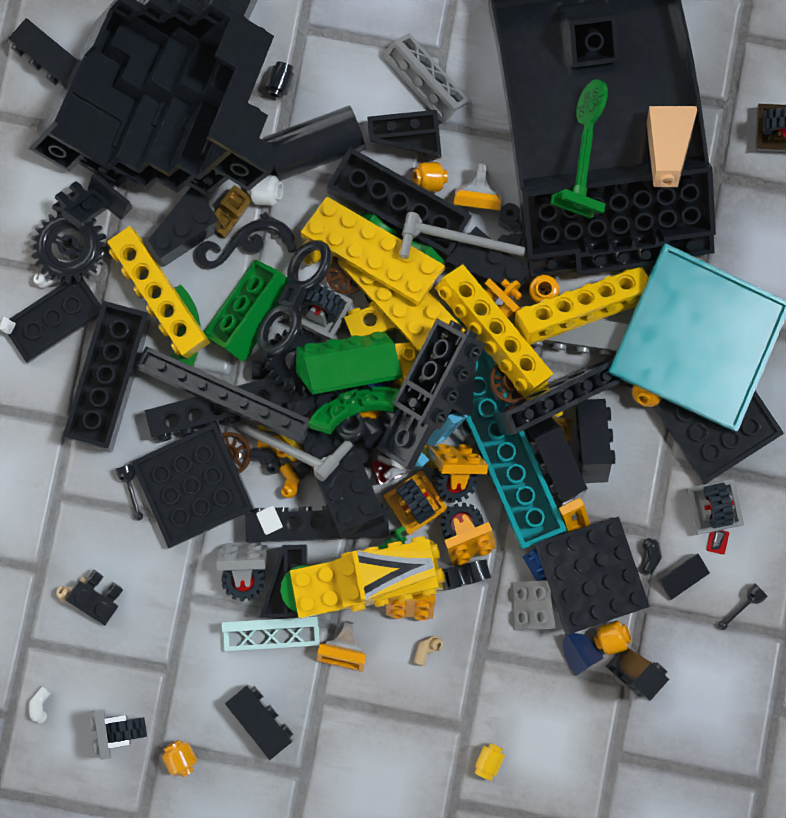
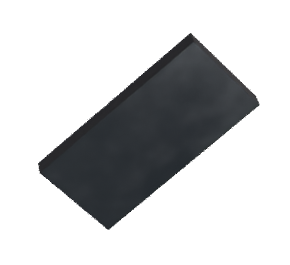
[8,275,102,364]

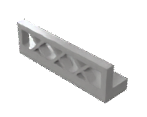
[382,33,470,123]

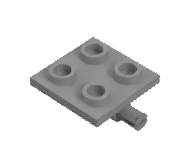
[513,580,556,630]

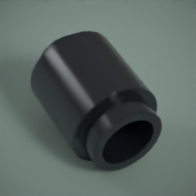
[265,61,294,98]

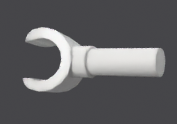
[0,317,16,334]

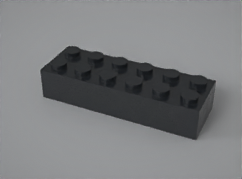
[326,147,472,260]
[63,300,152,452]
[287,391,384,539]

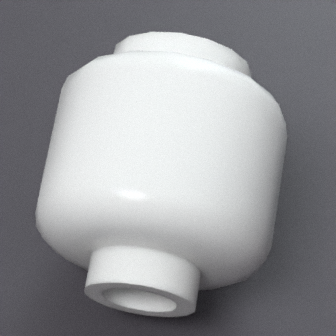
[247,175,283,206]

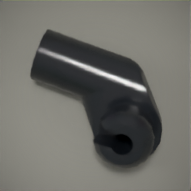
[251,448,281,474]
[642,538,662,575]

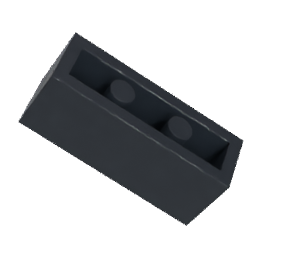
[8,18,77,87]
[225,685,294,760]

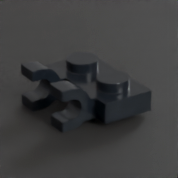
[52,181,110,229]
[65,569,123,626]

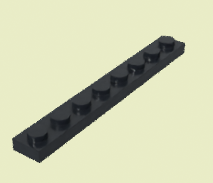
[135,346,310,444]

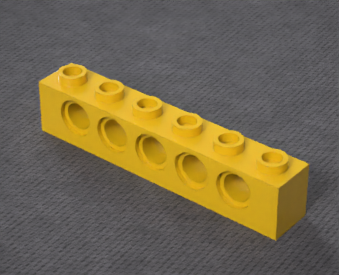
[107,226,210,359]
[435,264,553,397]
[514,267,649,345]

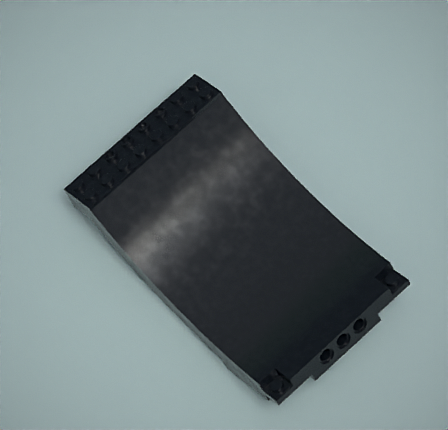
[488,0,716,278]

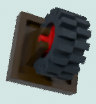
[756,103,786,152]

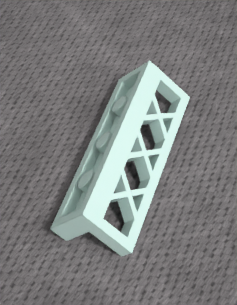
[222,617,320,651]

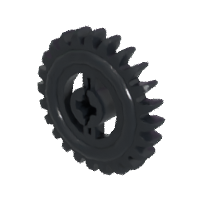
[30,212,108,285]
[264,328,328,397]

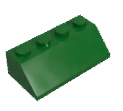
[204,259,289,362]
[296,332,402,394]

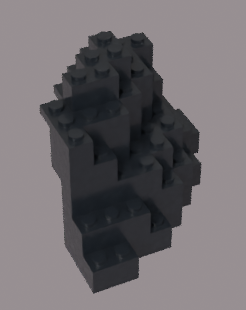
[28,0,280,196]

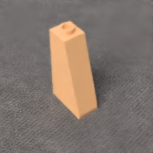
[647,106,697,187]

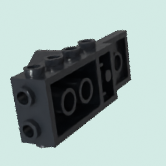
[377,318,486,471]

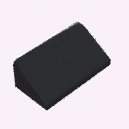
[87,174,133,219]
[657,553,710,600]

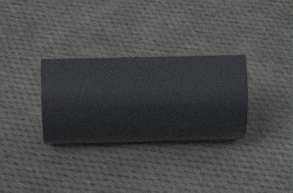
[263,105,366,181]

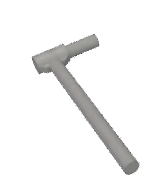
[399,212,525,259]
[237,421,353,481]

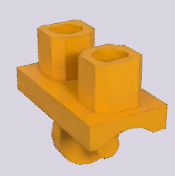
[485,278,522,319]

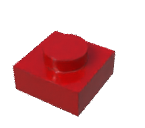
[370,456,401,485]

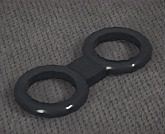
[257,240,332,356]

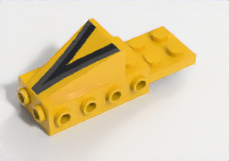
[290,536,445,619]

